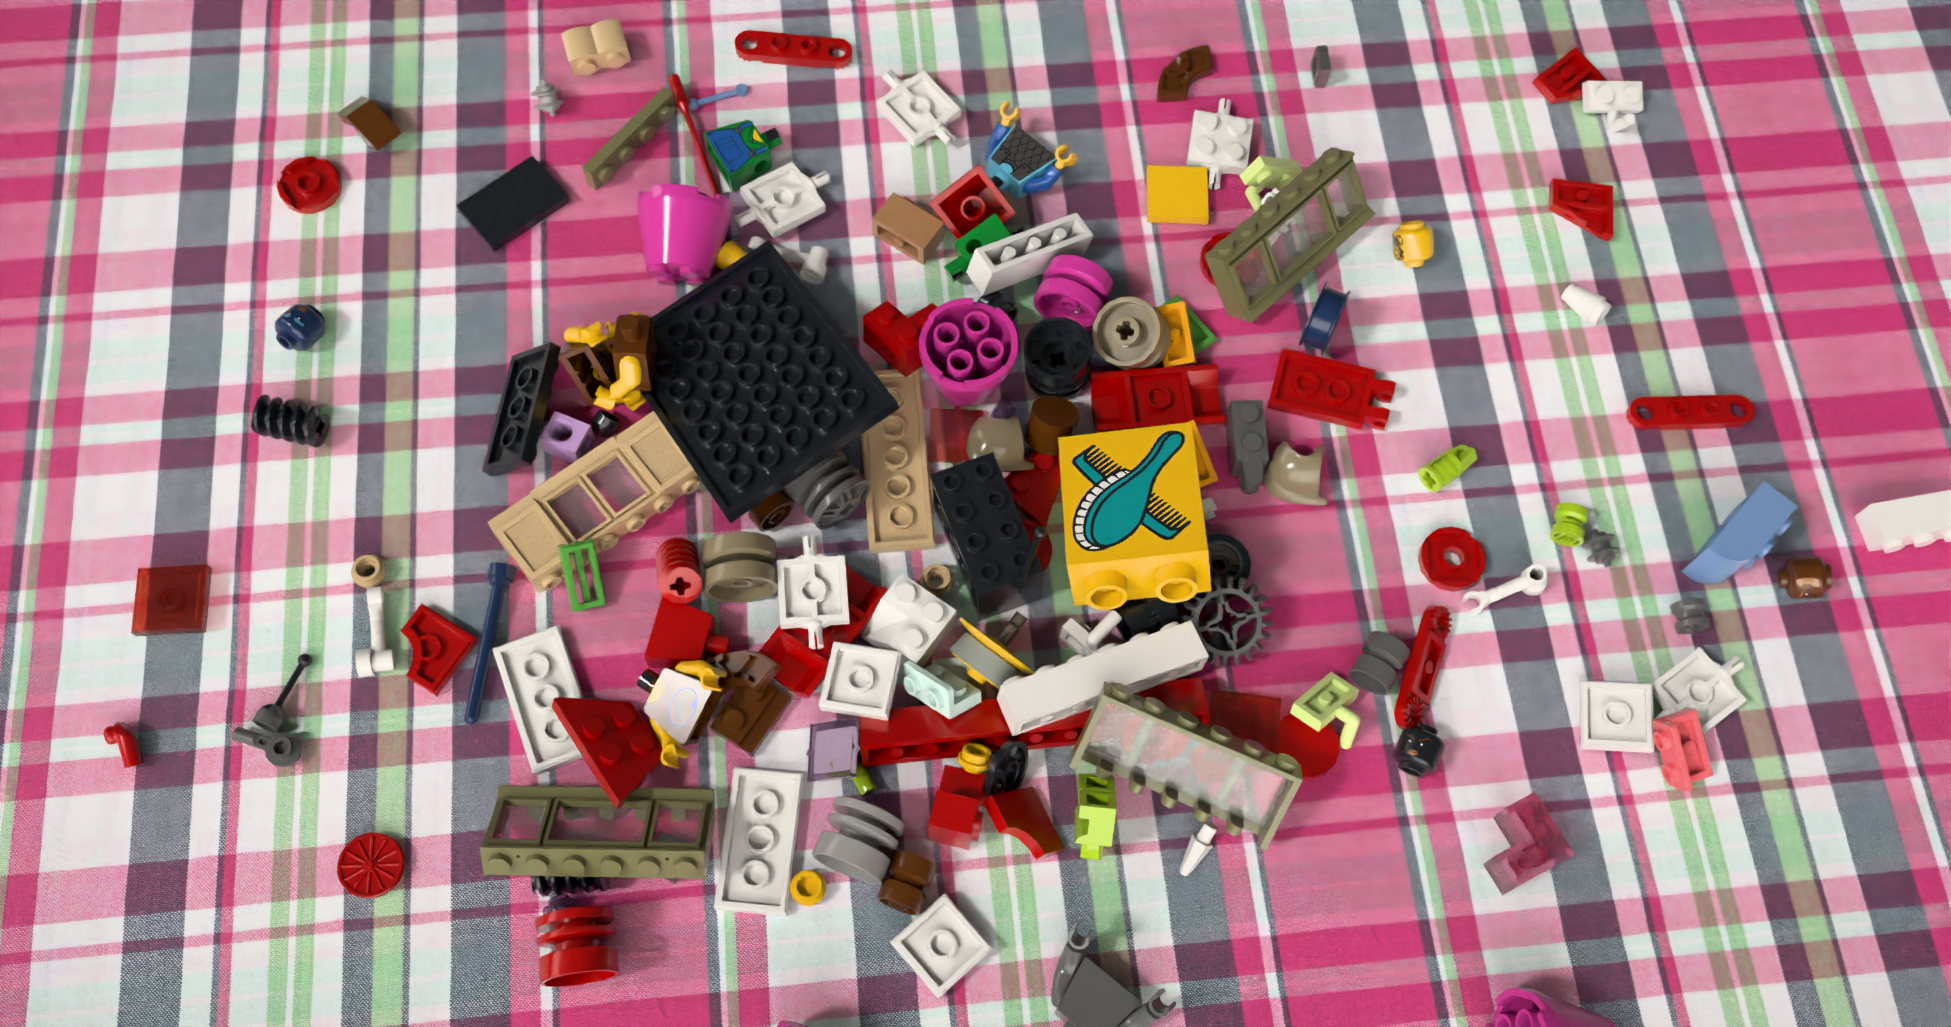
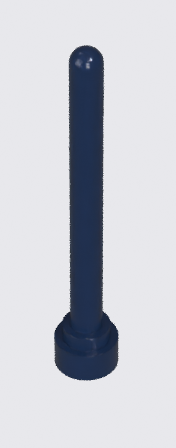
[464,562,517,724]

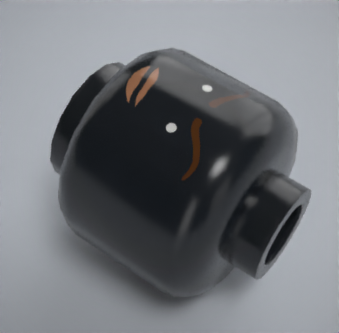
[1393,723,1445,778]

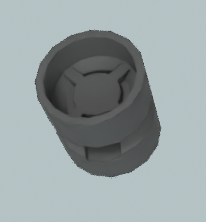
[1348,631,1410,696]

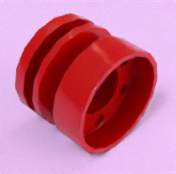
[535,906,620,987]

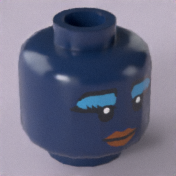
[275,304,325,352]

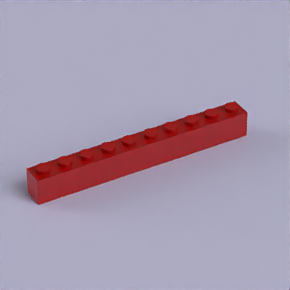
[858,678,1210,767]

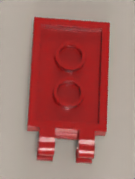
[1267,348,1396,430]

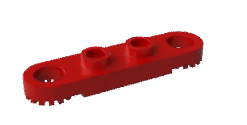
[734,30,852,70]
[1626,394,1755,431]
[1394,605,1452,730]

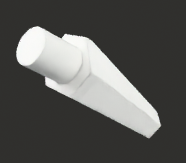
[1179,822,1217,876]

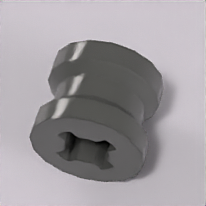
[1670,598,1711,634]

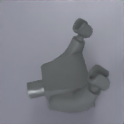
[1051,922,1176,1027]

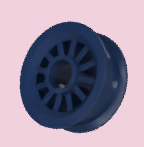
[1299,281,1351,355]

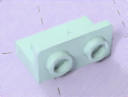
[903,660,982,719]

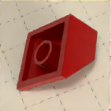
[929,163,1016,240]

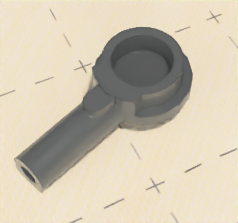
[232,727,303,767]

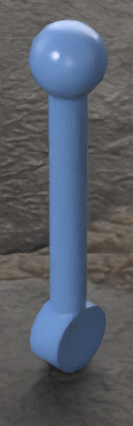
[689,84,748,110]

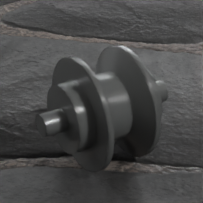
[1582,529,1620,568]

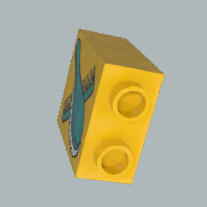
[1058,422,1212,610]

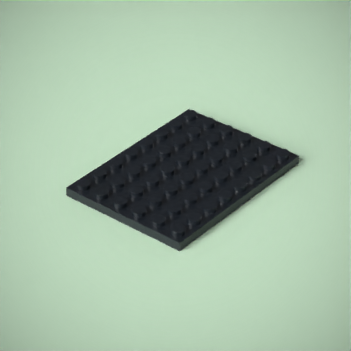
[610,240,900,523]

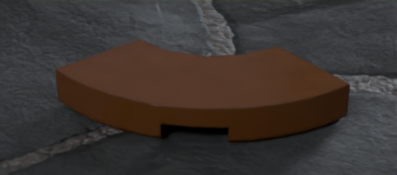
[1157,45,1213,102]
[707,650,782,696]

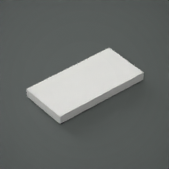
[493,625,584,776]
[714,767,804,917]

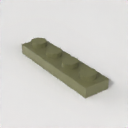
[582,87,676,191]

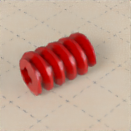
[656,537,702,604]

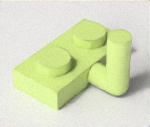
[1239,156,1302,212]
[1290,672,1361,749]

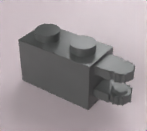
[1225,400,1269,496]

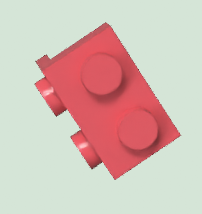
[1652,708,1713,792]

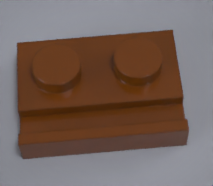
[710,683,792,757]

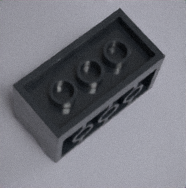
[929,452,1043,621]

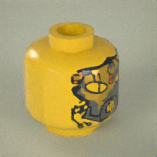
[1392,220,1434,267]

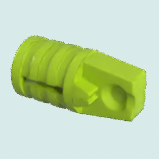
[1418,444,1477,492]

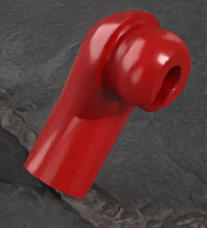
[103,722,144,768]

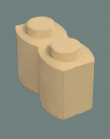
[561,19,631,76]

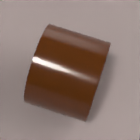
[1024,396,1080,456]

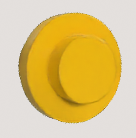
[957,743,992,774]
[790,870,826,907]

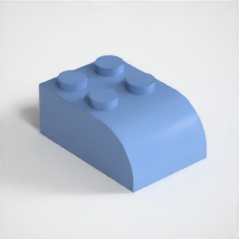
[1681,481,1798,584]

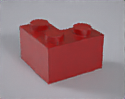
[863,301,937,377]
[928,765,987,850]

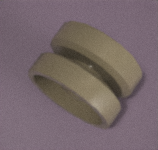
[1092,297,1171,370]
[702,531,778,603]

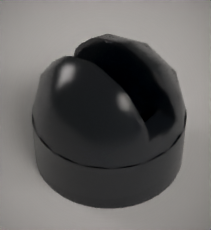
[592,409,621,437]

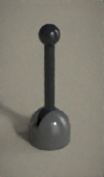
[252,653,312,733]

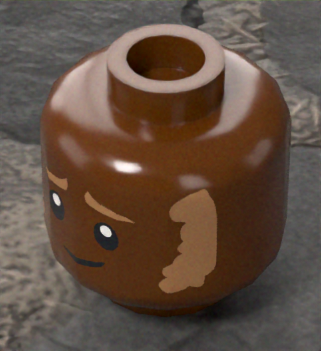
[1777,555,1832,599]

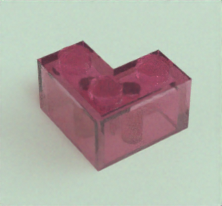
[1483,792,1575,896]

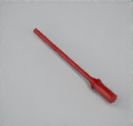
[668,74,719,198]

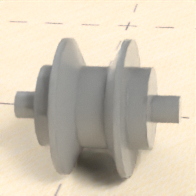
[531,79,565,116]

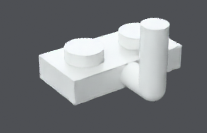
[1582,81,1643,132]
[1060,610,1122,656]

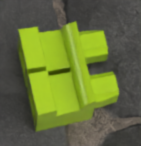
[1074,773,1117,860]

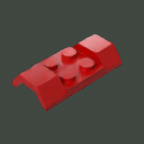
[1090,364,1227,433]
[758,554,888,699]

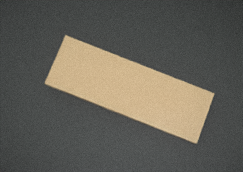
[861,368,936,554]

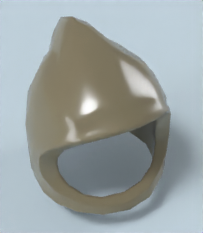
[966,416,1035,472]
[1264,441,1328,506]

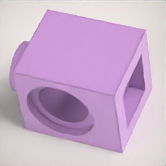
[539,411,596,463]

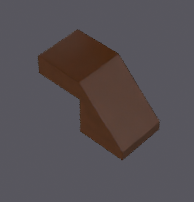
[337,96,402,151]

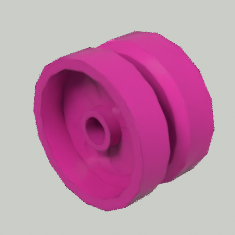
[1033,255,1113,331]

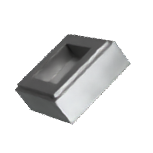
[1310,45,1332,88]

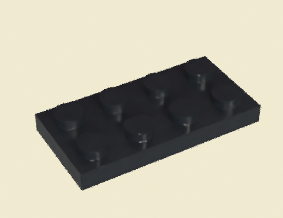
[482,342,561,477]

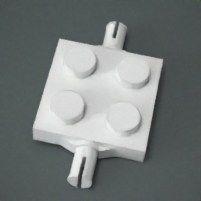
[877,69,961,147]
[1186,98,1253,190]
[735,162,830,238]
[776,535,850,649]
[1651,647,1747,734]

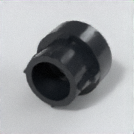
[1110,597,1180,642]

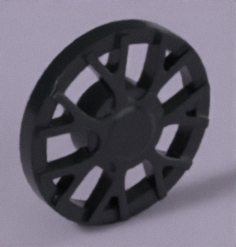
[984,739,1029,798]

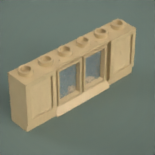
[487,411,702,593]

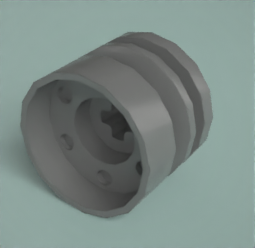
[783,449,871,530]

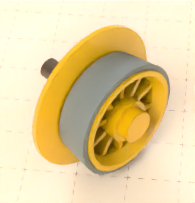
[950,611,1035,690]

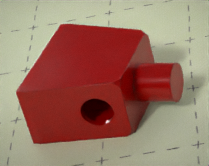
[644,596,731,668]

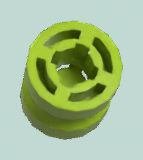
[1550,502,1589,547]

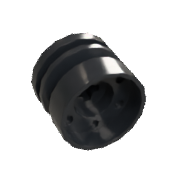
[1024,317,1092,400]

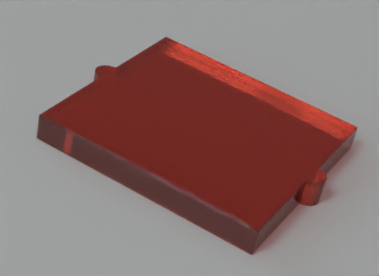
[928,406,983,466]

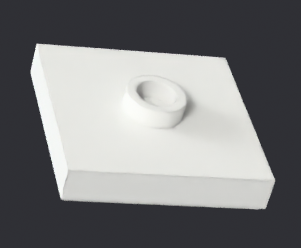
[818,641,902,721]
[1580,680,1654,753]
[890,893,993,999]

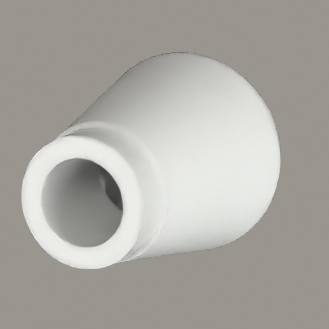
[1561,283,1611,325]

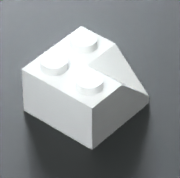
[862,573,957,668]

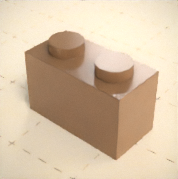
[872,192,945,265]

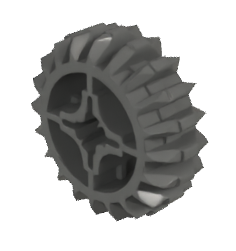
[1180,574,1273,667]

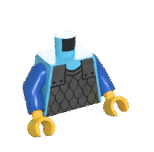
[985,101,1077,199]

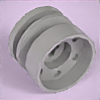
[812,796,905,885]

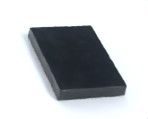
[456,156,570,252]

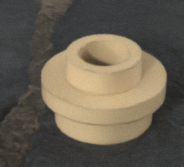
[351,555,387,588]
[920,564,954,597]

